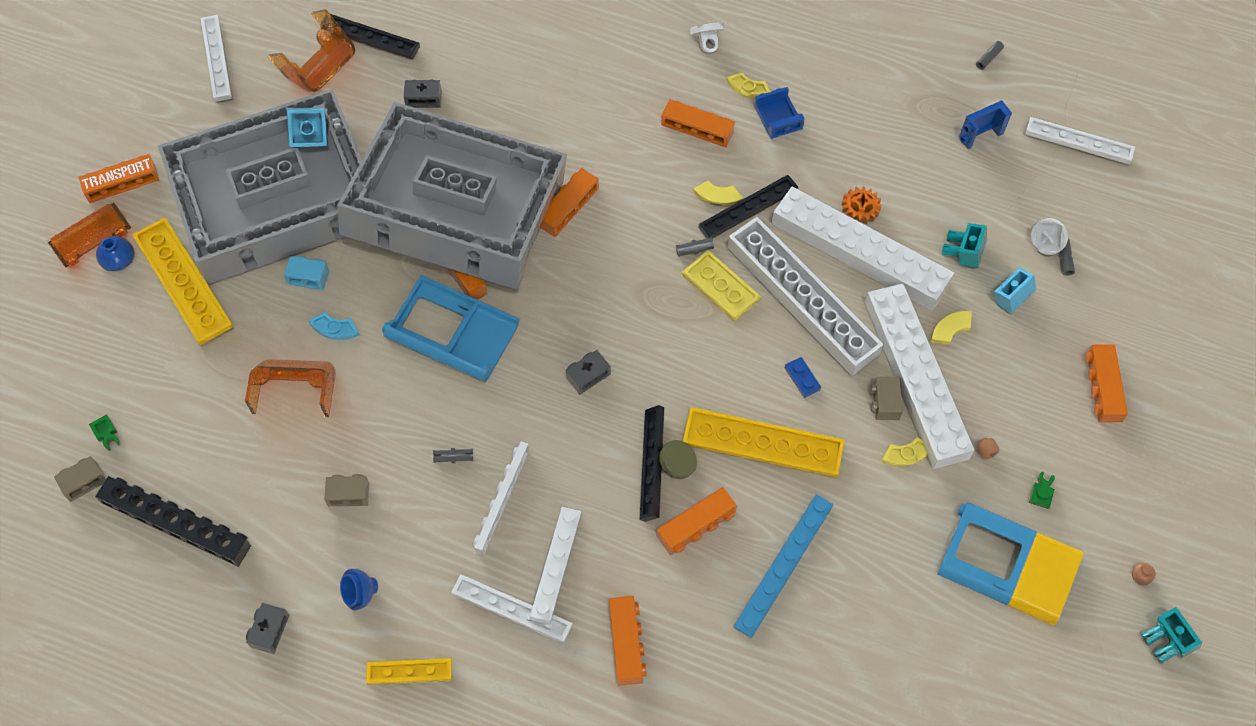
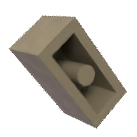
[871,377,903,420]
[54,456,106,502]
[324,474,369,507]

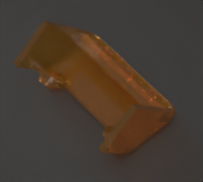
[268,9,355,92]
[46,202,131,268]
[245,359,336,417]

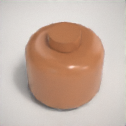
[977,437,1000,459]
[1132,563,1156,586]

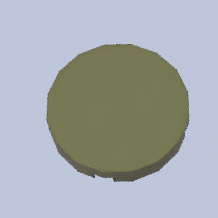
[659,440,697,479]

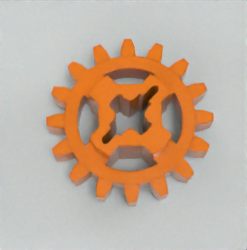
[841,186,882,224]

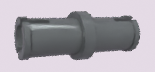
[676,237,714,257]
[433,448,473,463]

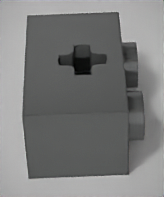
[404,79,442,108]
[566,350,611,395]
[246,603,290,654]

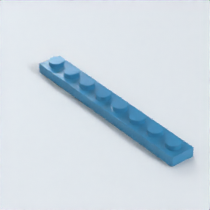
[734,494,834,639]

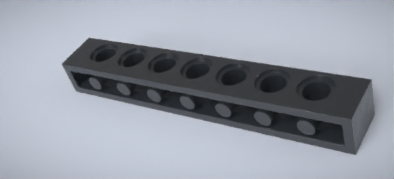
[95,476,251,567]

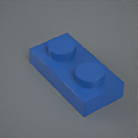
[784,356,821,398]

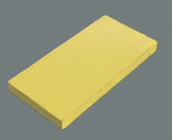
[682,250,761,322]

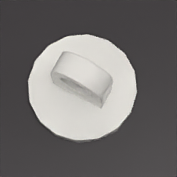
[690,22,724,53]
[1031,218,1068,255]

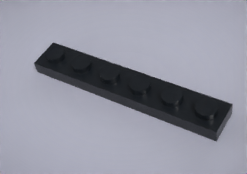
[320,13,420,60]
[698,175,798,239]
[639,405,664,522]

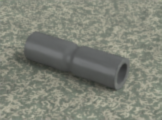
[976,41,1004,70]
[1060,239,1075,276]

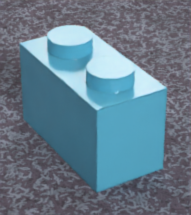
[284,256,330,290]
[995,267,1036,314]

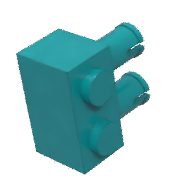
[942,223,987,268]
[1141,607,1202,664]

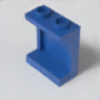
[754,87,805,139]
[959,100,1012,149]

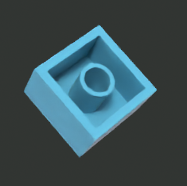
[286,108,327,147]

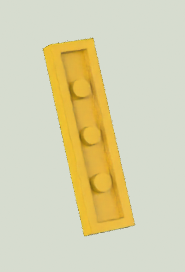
[366,658,452,685]

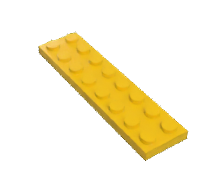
[132,217,234,346]
[683,407,845,478]

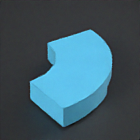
[308,312,359,340]

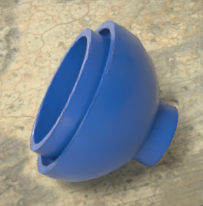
[96,236,134,271]
[340,569,378,611]

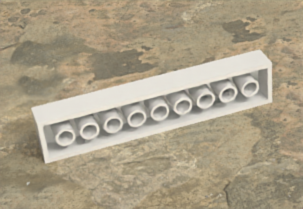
[772,187,954,311]
[728,217,884,376]
[865,283,974,469]

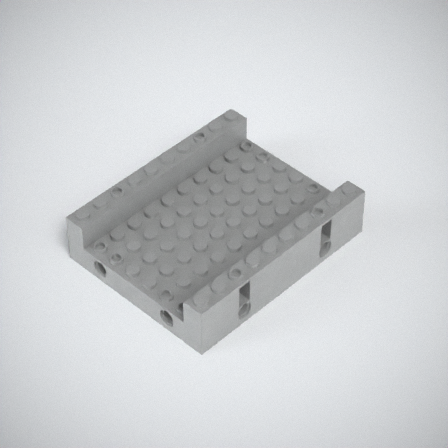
[158,88,362,285]
[337,102,567,290]

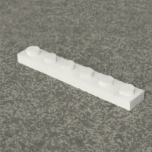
[201,15,233,102]
[1025,117,1135,165]
[473,441,529,557]
[530,507,581,624]
[451,574,573,644]

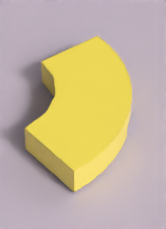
[726,72,770,99]
[693,181,743,206]
[931,311,972,345]
[881,437,928,466]

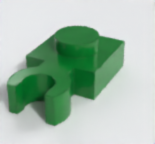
[89,414,120,451]
[1029,472,1055,509]

